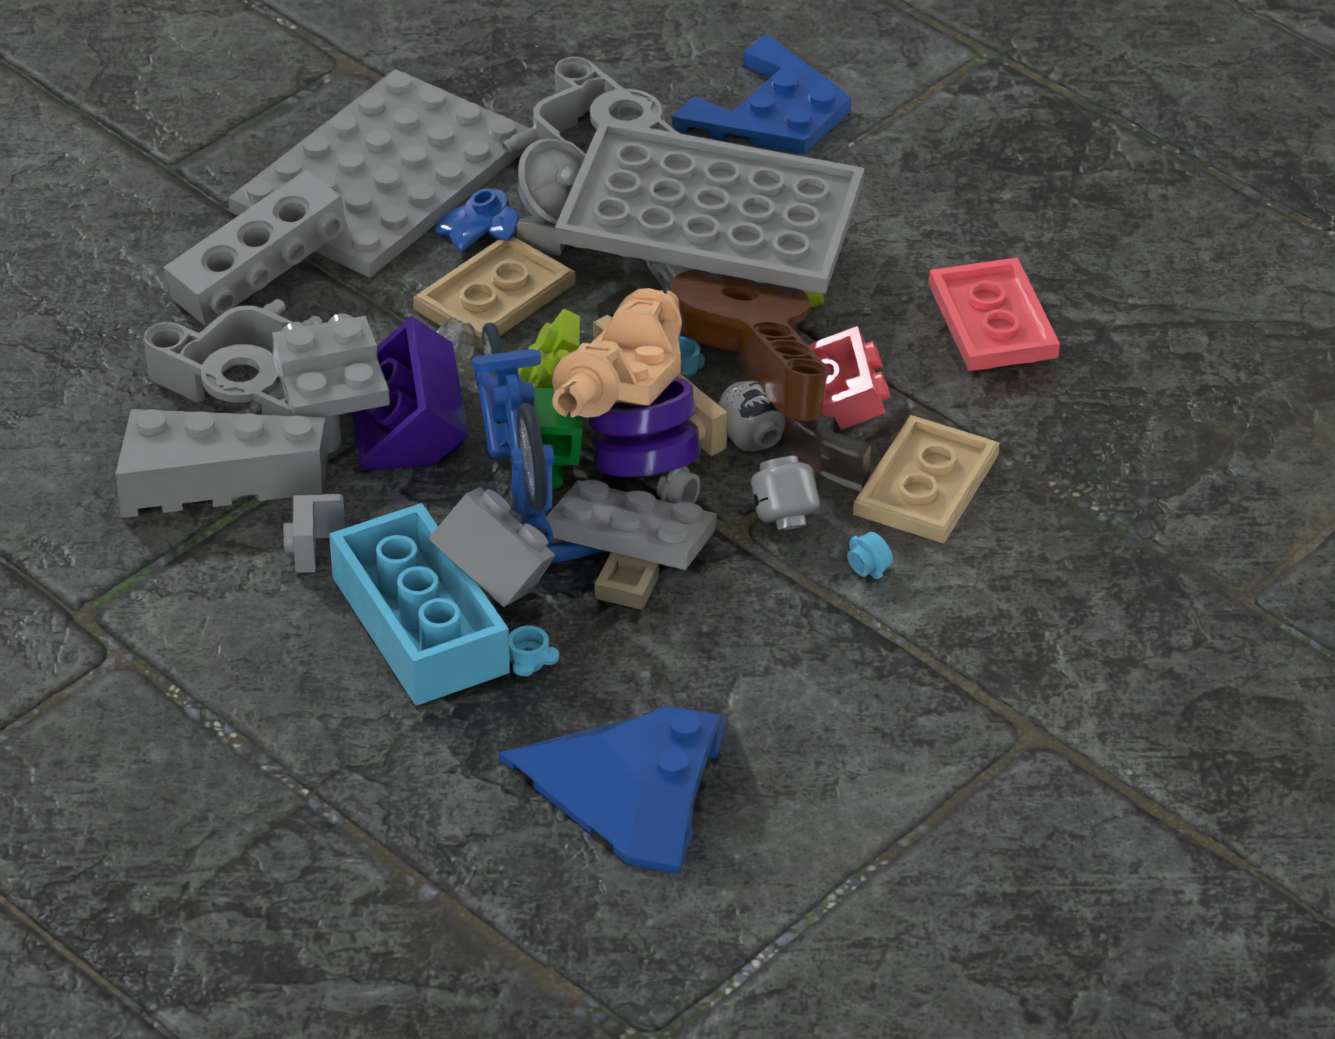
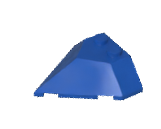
[499,706,728,874]

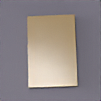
[413,236,575,350]
[853,415,1000,544]

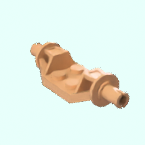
[552,288,682,418]

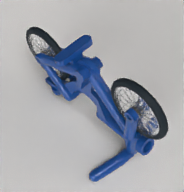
[472,322,606,564]

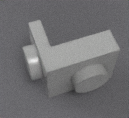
[283,494,345,573]

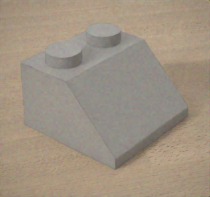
[428,487,555,607]

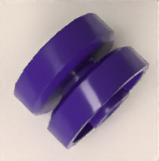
[588,377,701,477]

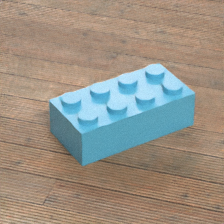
[329,503,510,706]

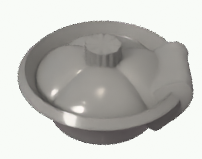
[518,138,585,224]

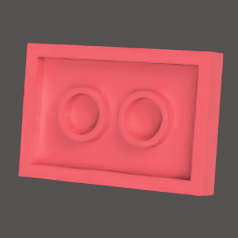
[929,257,1060,371]

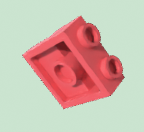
[786,326,891,434]

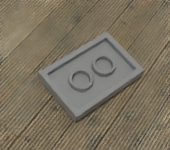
[545,480,717,570]

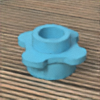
[509,626,559,676]

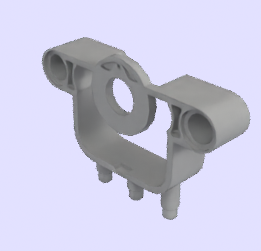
[502,57,680,156]
[144,299,341,454]

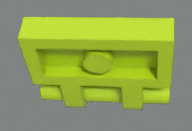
[518,309,580,389]

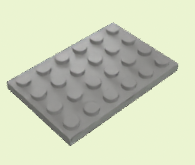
[228,69,529,278]
[554,119,865,294]

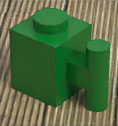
[534,387,583,490]

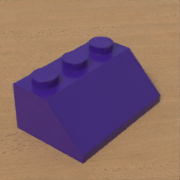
[352,315,468,471]

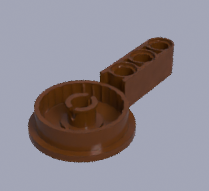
[670,269,828,421]

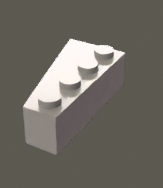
[115,409,328,518]

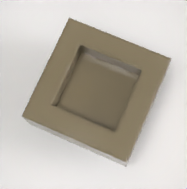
[595,552,659,610]

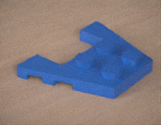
[672,34,852,154]

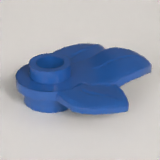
[435,188,520,252]

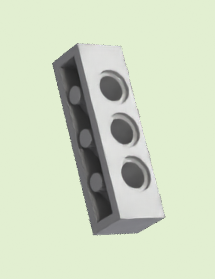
[163,169,348,327]

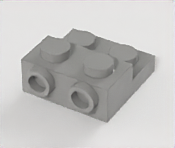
[272,314,390,417]

